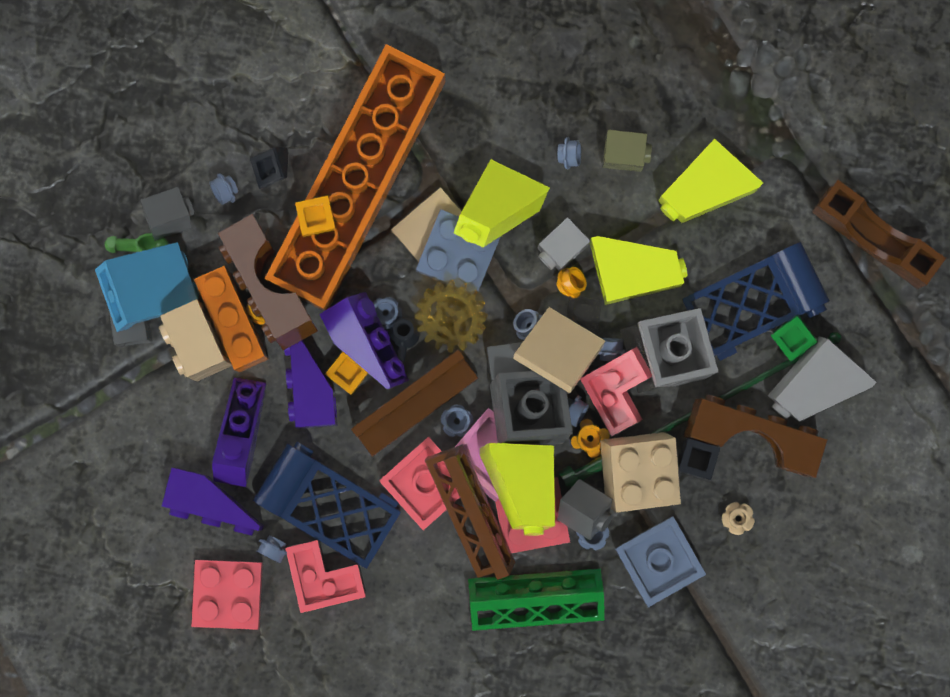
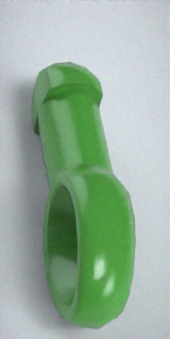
[105,233,169,253]

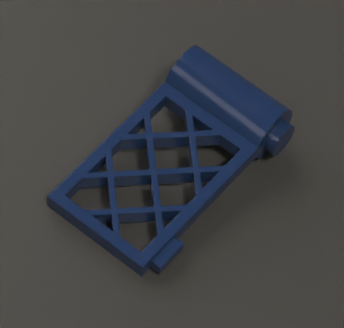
[682,242,830,361]
[253,441,401,569]

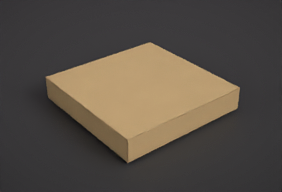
[391,187,462,280]
[513,307,605,393]

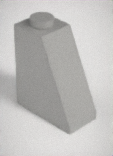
[768,336,876,421]

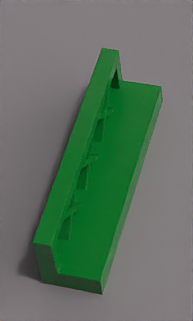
[468,569,605,631]

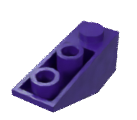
[320,292,409,389]
[284,340,338,428]
[212,377,266,487]
[161,468,264,536]

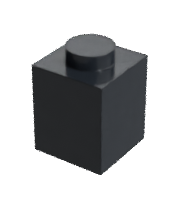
[677,438,720,481]

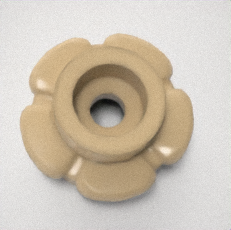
[722,502,755,535]

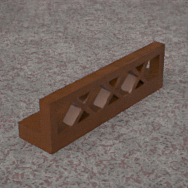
[351,350,478,457]
[425,444,515,580]

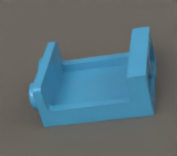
[95,242,199,332]

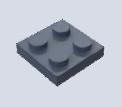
[416,209,501,296]
[614,516,706,607]

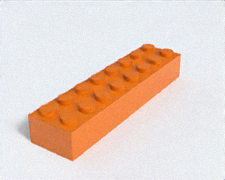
[264,44,446,311]

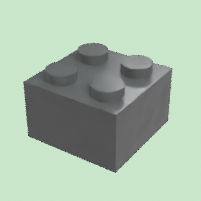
[490,371,573,445]

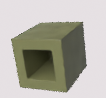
[602,130,652,172]

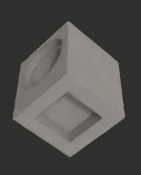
[538,217,590,271]

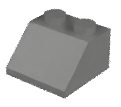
[638,308,718,387]

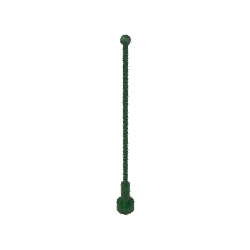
[558,332,842,491]

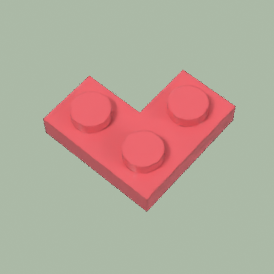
[580,347,652,437]
[285,540,366,613]

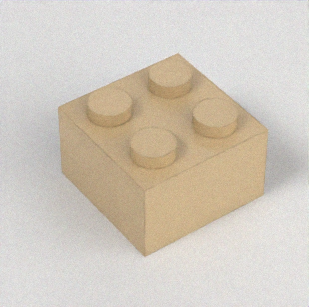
[159,299,232,381]
[600,432,681,513]

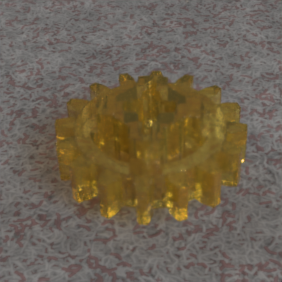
[415,280,488,353]

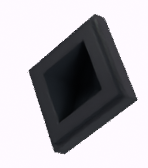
[250,147,288,189]

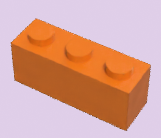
[194,266,269,372]

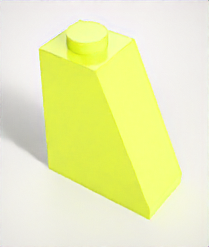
[658,139,763,223]
[454,159,550,247]
[589,236,688,305]
[480,443,555,536]

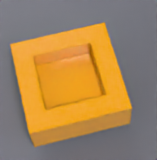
[295,195,336,237]
[325,352,369,395]

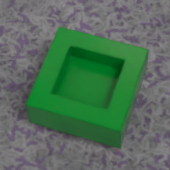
[771,314,818,362]

